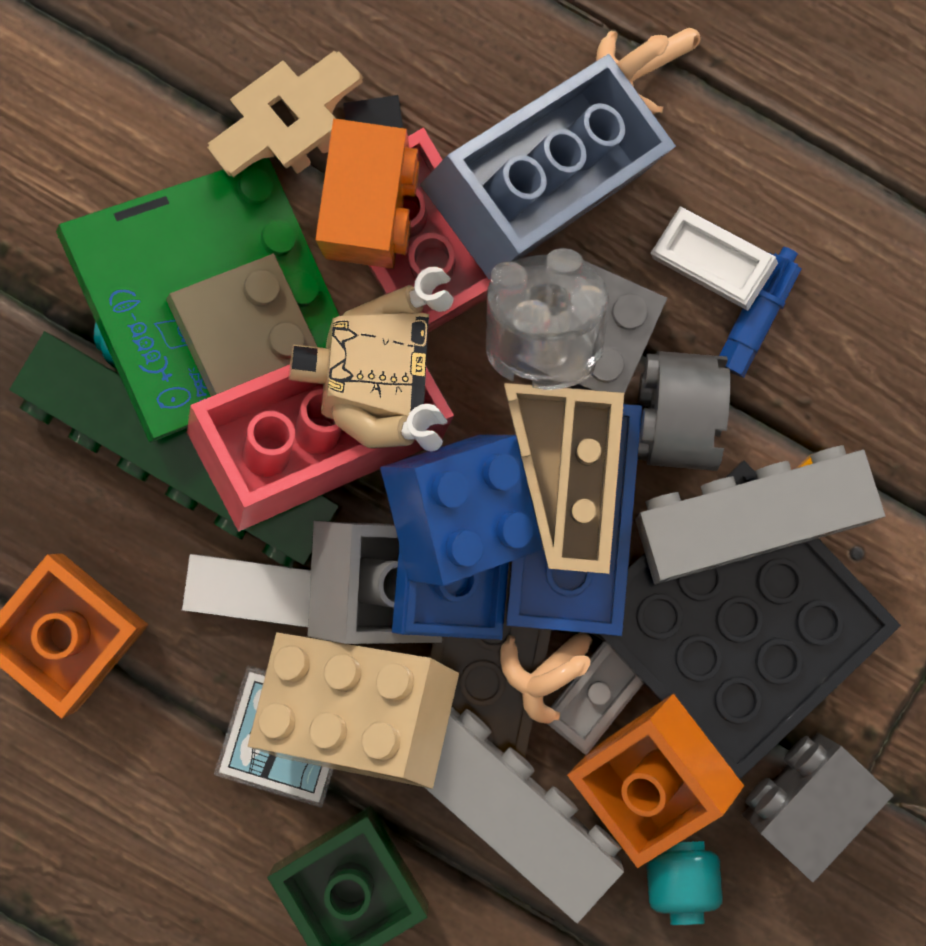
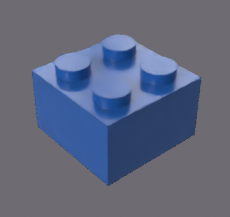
[380,435,543,586]

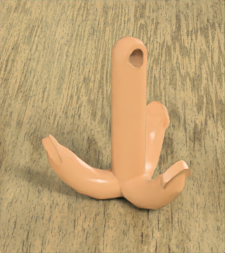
[596,28,701,114]
[500,632,592,724]

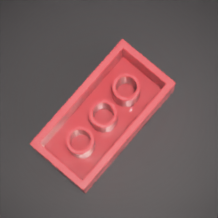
[187,364,454,532]

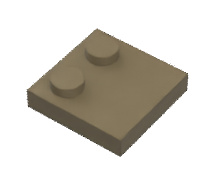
[166,253,317,397]

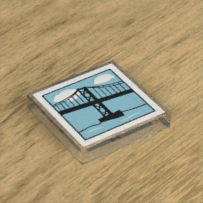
[214,665,334,808]

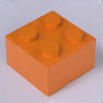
[315,118,420,269]
[0,553,149,719]
[567,693,744,868]

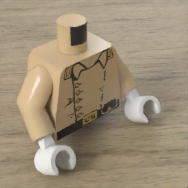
[289,267,454,452]

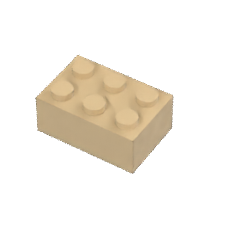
[247,632,459,789]

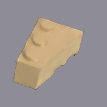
[504,383,624,574]

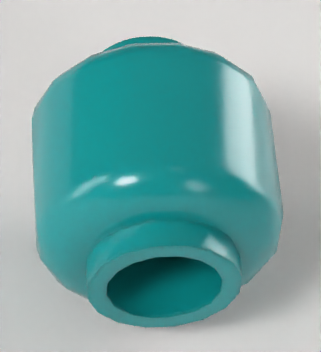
[647,841,723,925]

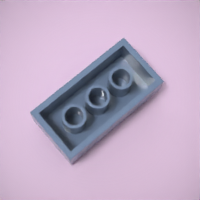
[420,54,676,280]

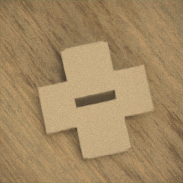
[207,51,363,177]

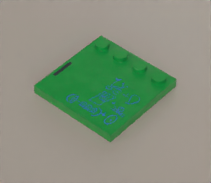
[56,158,339,443]

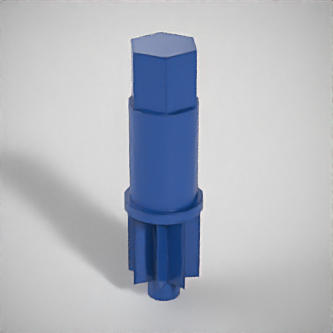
[719,247,802,378]

